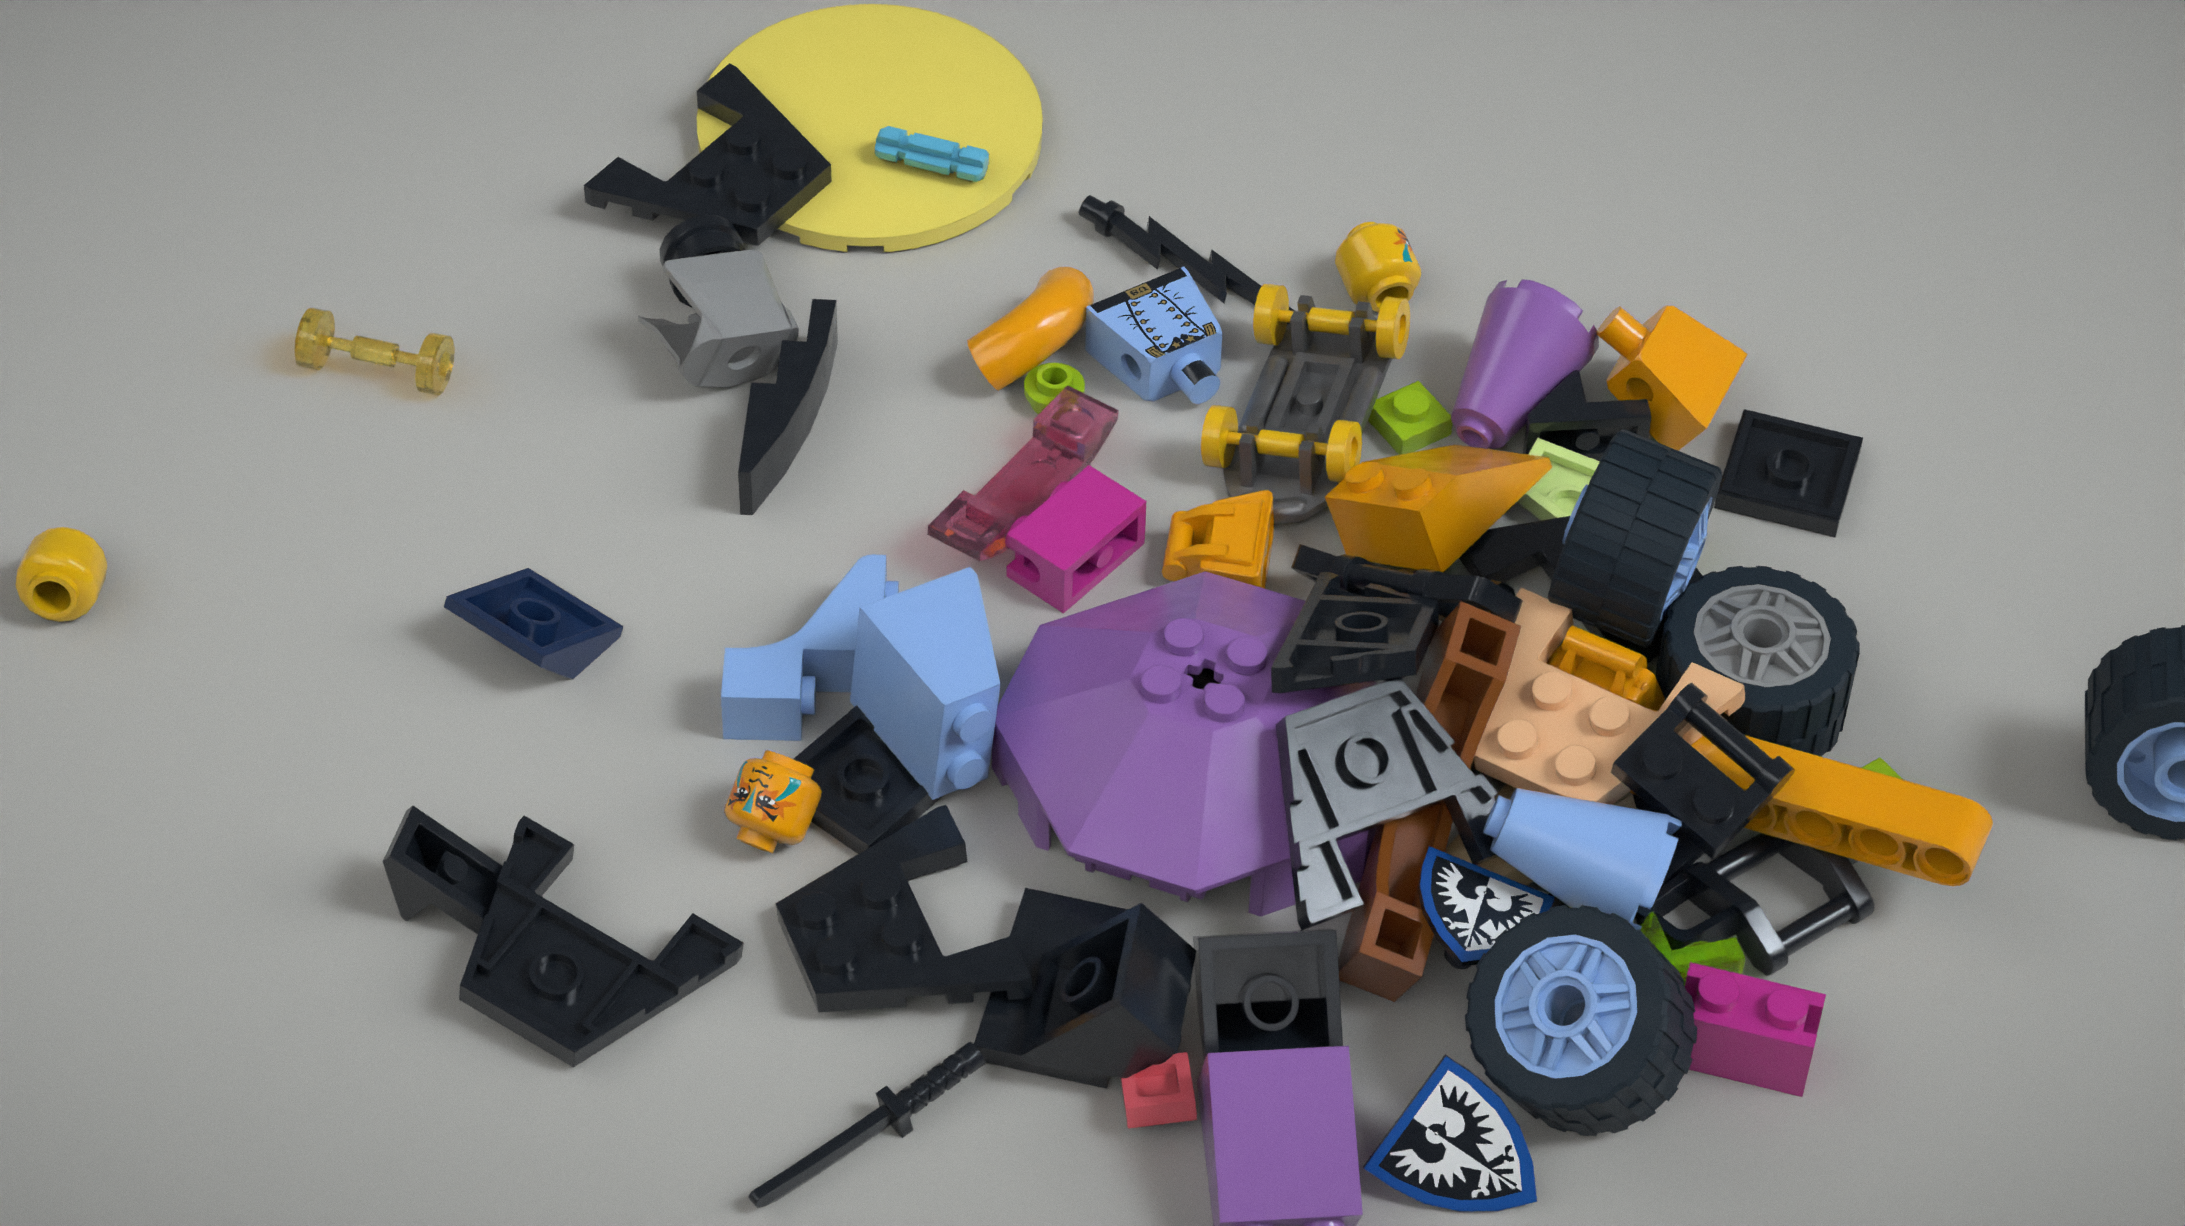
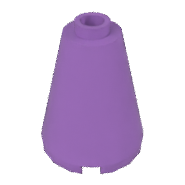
[1451,279,1599,449]

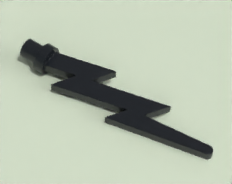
[1079,195,1295,325]

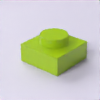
[1368,380,1453,455]

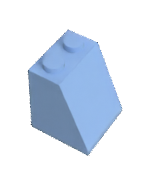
[850,567,1000,800]

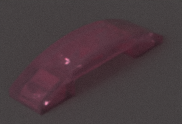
[927,385,1119,561]

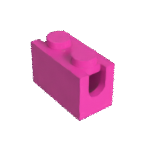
[1005,465,1147,614]
[1685,962,1826,1097]

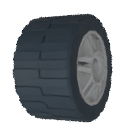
[1655,565,1860,757]

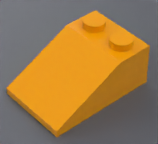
[1325,444,1552,572]

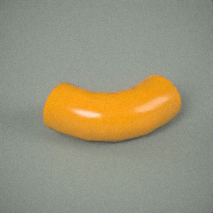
[967,267,1094,391]

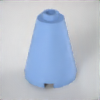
[1483,788,1682,930]

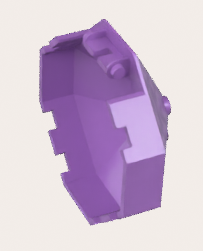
[992,571,1377,917]

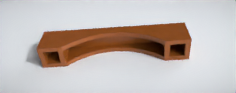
[1338,601,1521,1002]

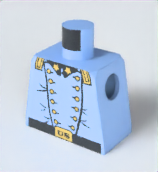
[1085,267,1222,404]

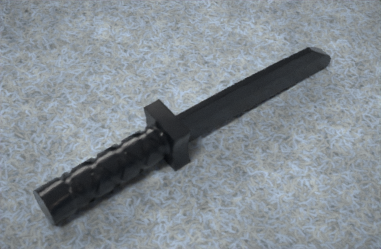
[748,1042,985,1208]

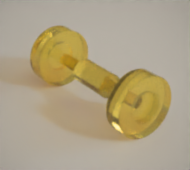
[294,307,455,396]

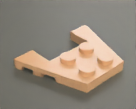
[1473,587,1745,805]

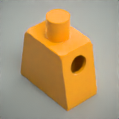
[1596,305,1748,451]

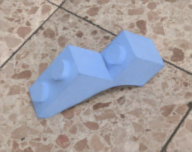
[721,554,899,741]

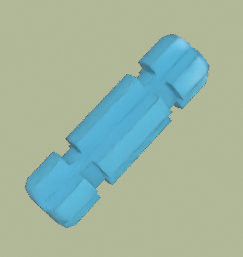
[875,126,989,182]

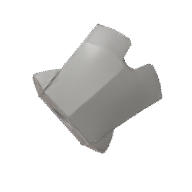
[638,250,799,387]

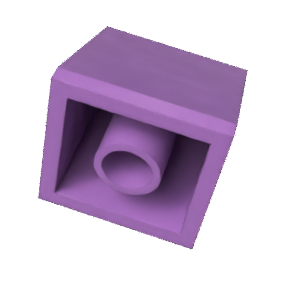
[1197,1046,1363,1226]

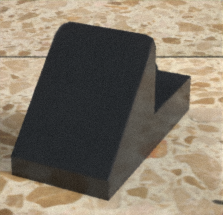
[1523,370,1652,461]
[382,806,502,935]

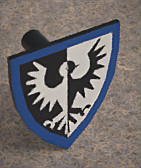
[1418,846,1555,970]
[1363,1054,1537,1211]

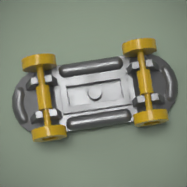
[1201,284,1410,524]

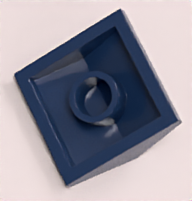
[444,568,624,679]

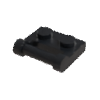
[1611,683,1795,860]

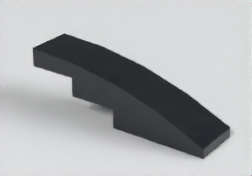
[738,299,838,515]

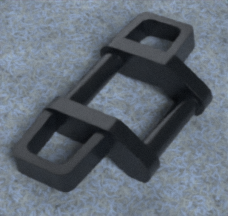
[1291,544,1523,623]
[1636,833,1874,976]

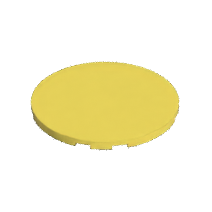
[696,4,1043,252]

